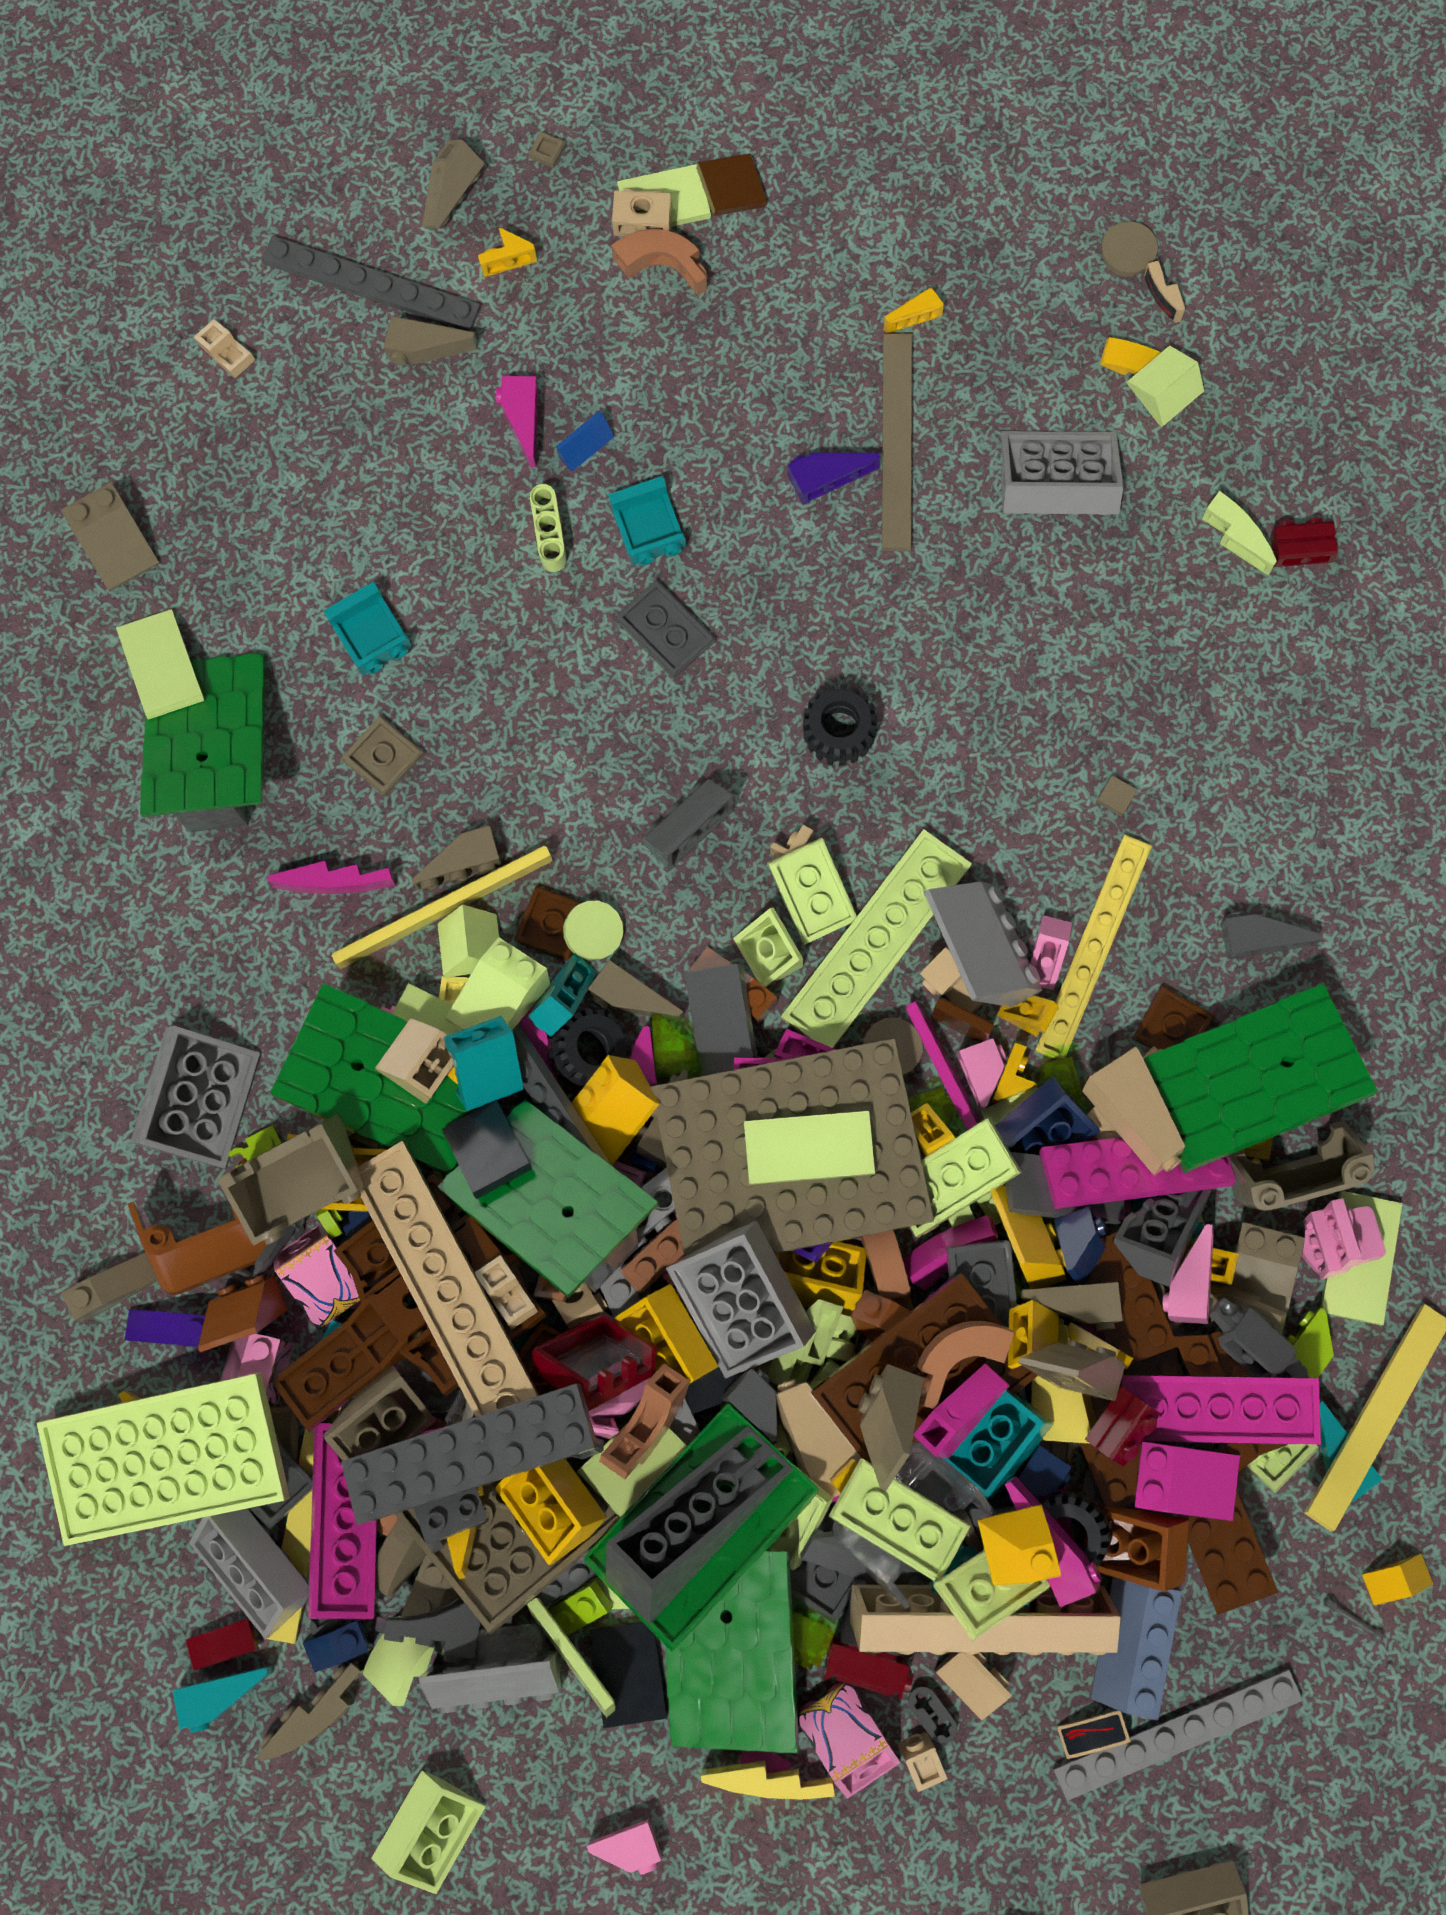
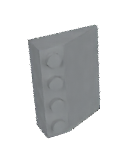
[1001,431,1123,515]
[924,881,1042,1007]
[130,1026,260,1169]
[666,1221,816,1378]
[419,1650,562,1713]

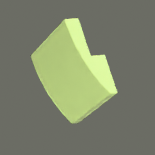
[1247,1444,1318,1493]
[362,1616,434,1706]

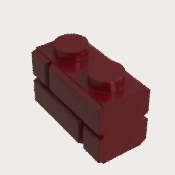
[1270,518,1338,567]
[1085,1386,1161,1467]

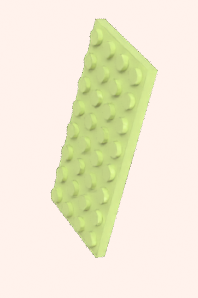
[37,1372,290,1546]

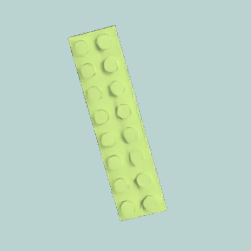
[781,829,972,1048]

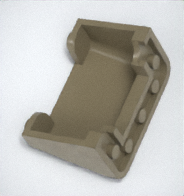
[217,1113,364,1246]
[1228,1120,1374,1211]

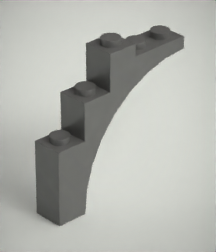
[375,1597,512,1663]

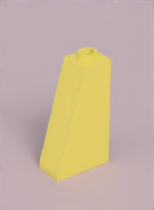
[1031,1319,1097,1444]

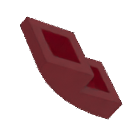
[186,1618,259,1671]

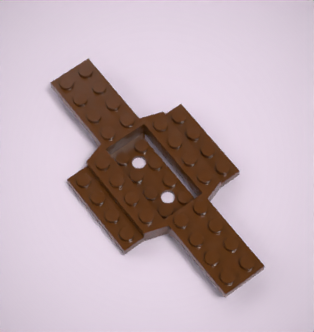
[271,1174,546,1432]
[1080,1232,1288,1615]

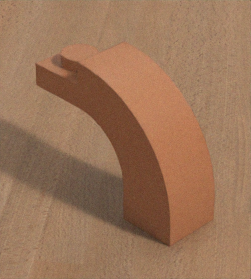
[611,229,708,296]
[860,1230,913,1311]
[917,1321,1014,1409]
[599,1364,690,1479]

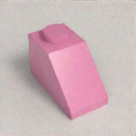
[1030,915,1072,991]
[957,1039,1007,1112]
[587,1819,663,1875]

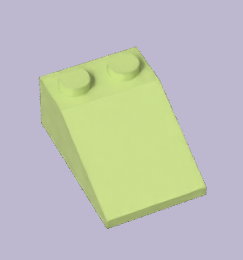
[446,937,550,1030]

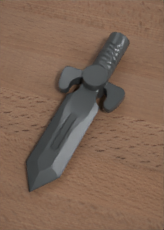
[253,1218,305,1276]

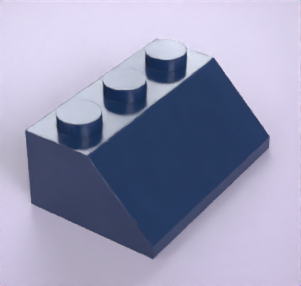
[995,1076,1101,1155]

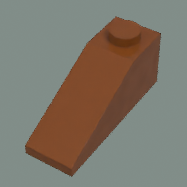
[689,947,777,1026]
[851,1290,911,1340]

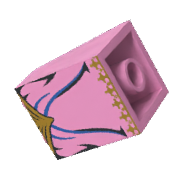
[273,1222,361,1330]
[220,1333,295,1404]
[797,1683,901,1799]

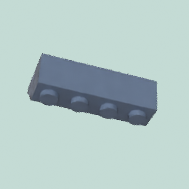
[1090,1577,1182,1720]

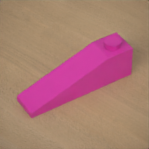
[1005,1476,1102,1607]

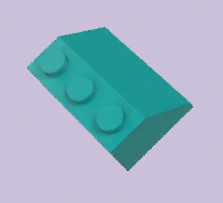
[938,1389,1054,1500]

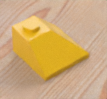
[977,1504,1061,1586]

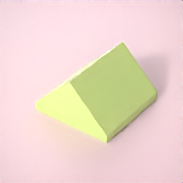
[1126,346,1204,427]
[438,904,500,978]
[733,907,803,988]

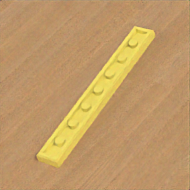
[1035,834,1152,1063]
[331,846,553,969]
[1304,1304,1446,1532]
[264,1406,343,1644]

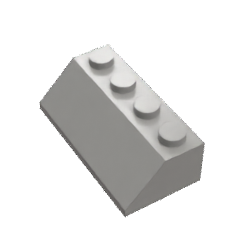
[189,1508,309,1640]

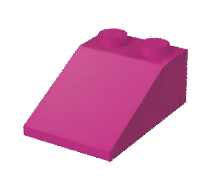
[1135,1441,1240,1521]

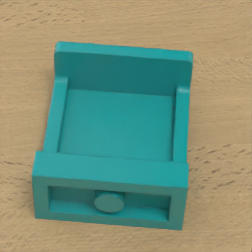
[608,476,686,566]
[323,582,412,676]
[444,1016,524,1111]

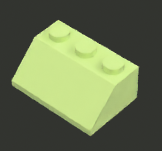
[371,1771,486,1894]

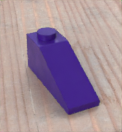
[787,453,881,504]
[124,1309,217,1350]

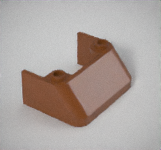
[127,1158,267,1295]

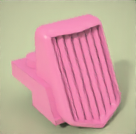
[1302,1199,1386,1280]

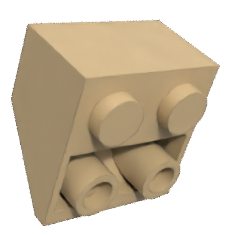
[375,1018,454,1104]
[934,1652,1012,1720]

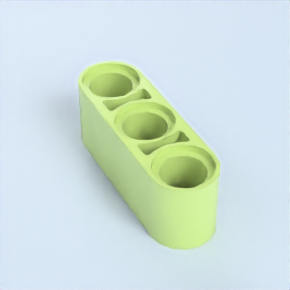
[530,484,567,572]

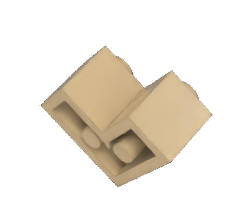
[920,947,984,1013]

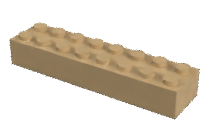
[850,1585,1121,1655]

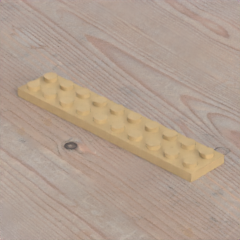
[358,1141,540,1417]

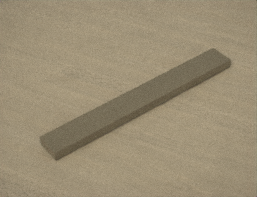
[882,334,912,551]

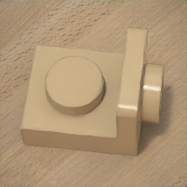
[770,825,814,860]
[898,1732,947,1792]

